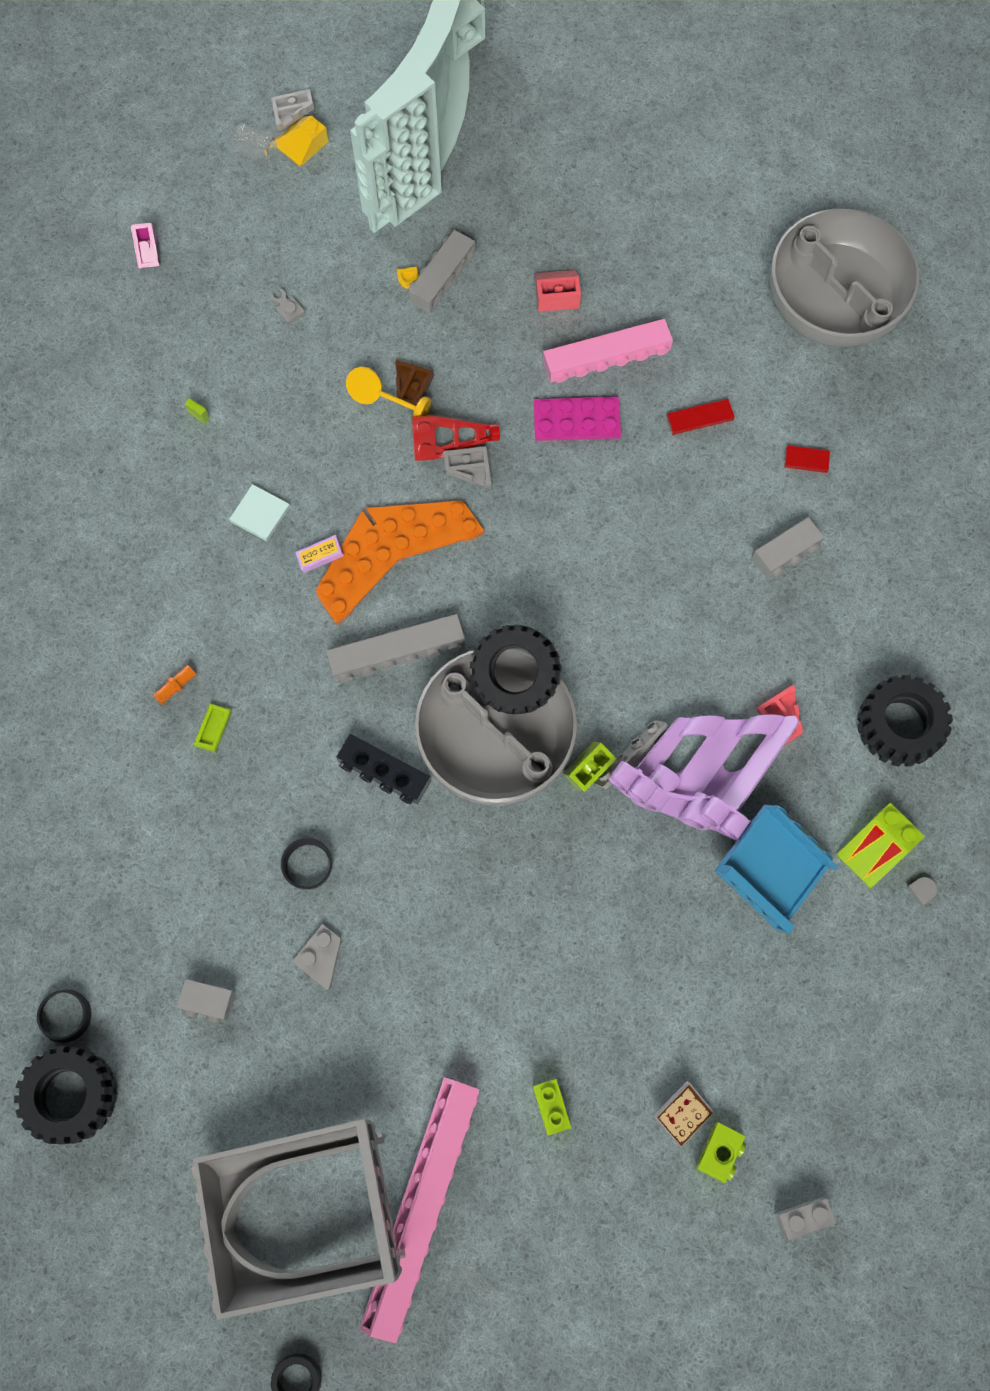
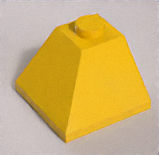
[272,116,328,167]

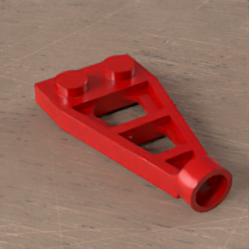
[411,415,500,461]

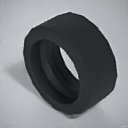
[270,1353,322,1391]

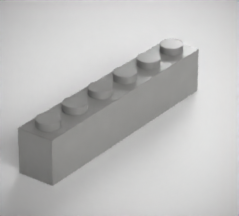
[326,614,465,683]

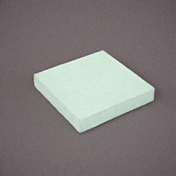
[229,484,290,541]

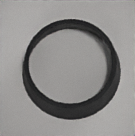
[281,838,333,889]
[37,990,91,1043]

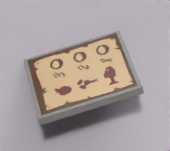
[653,1081,715,1148]

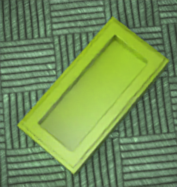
[194,703,232,753]

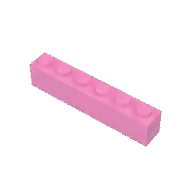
[543,319,673,383]

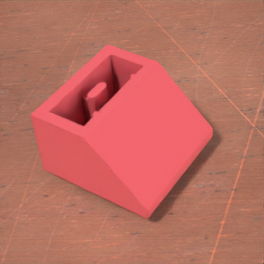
[534,270,581,312]

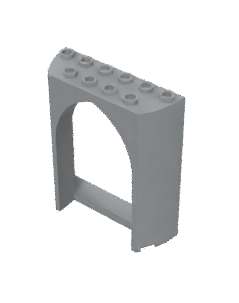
[192,1119,405,1320]

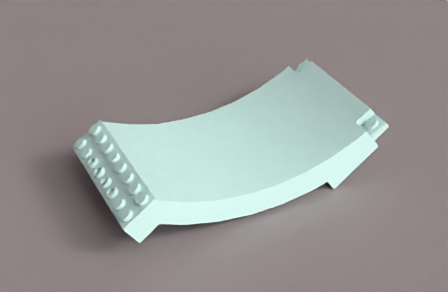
[350,0,485,233]

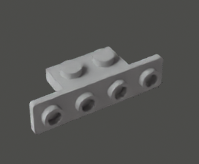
[594,720,668,790]

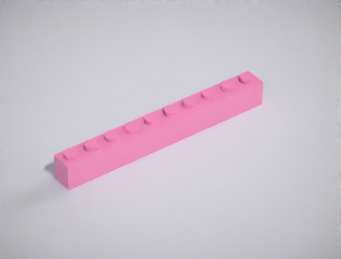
[359,1077,480,1343]

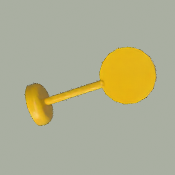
[346,366,432,416]

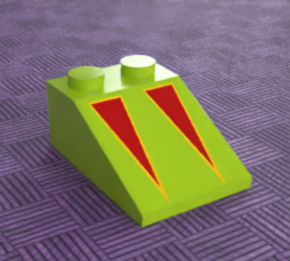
[836,803,925,889]

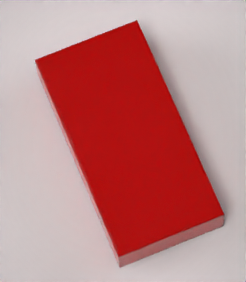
[784,445,830,473]

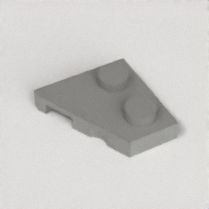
[443,446,492,488]
[292,924,341,991]

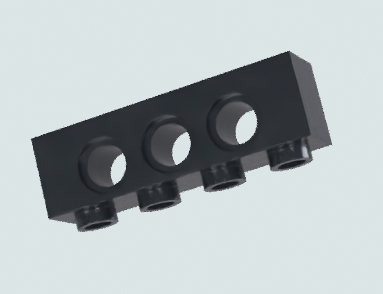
[336,734,431,805]

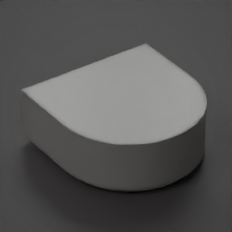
[907,877,937,906]

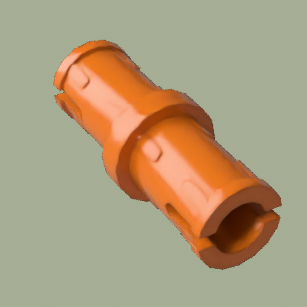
[152,665,197,705]

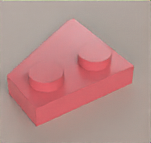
[756,685,803,746]

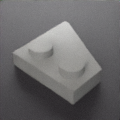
[271,89,314,131]

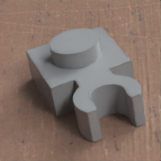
[270,289,305,326]

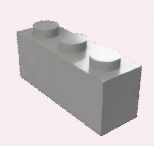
[752,517,825,579]

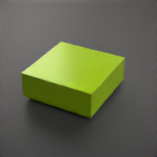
[185,399,210,424]

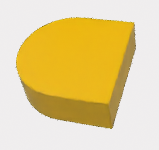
[397,266,419,289]

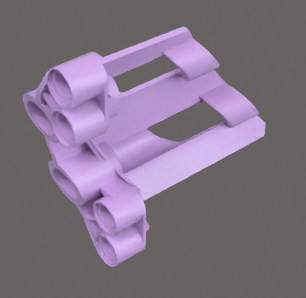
[608,715,799,840]

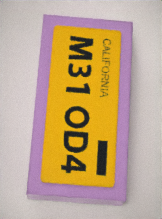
[296,535,344,573]

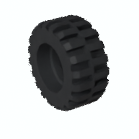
[470,624,562,715]
[857,675,953,767]
[14,1046,117,1145]

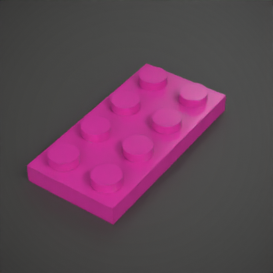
[533,397,621,441]

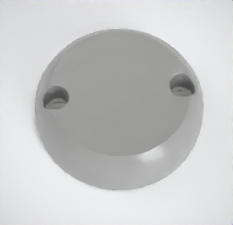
[769,209,919,348]
[415,649,577,807]

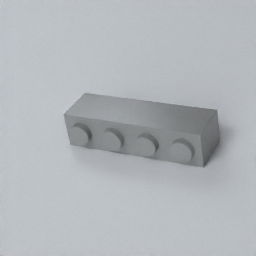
[408,230,476,313]

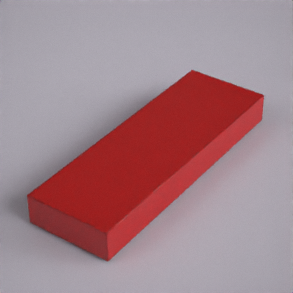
[666,399,735,435]

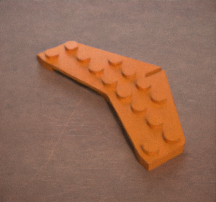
[316,501,484,625]

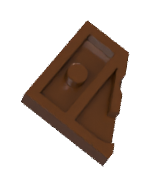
[395,360,434,406]

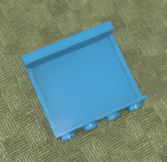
[715,805,838,934]

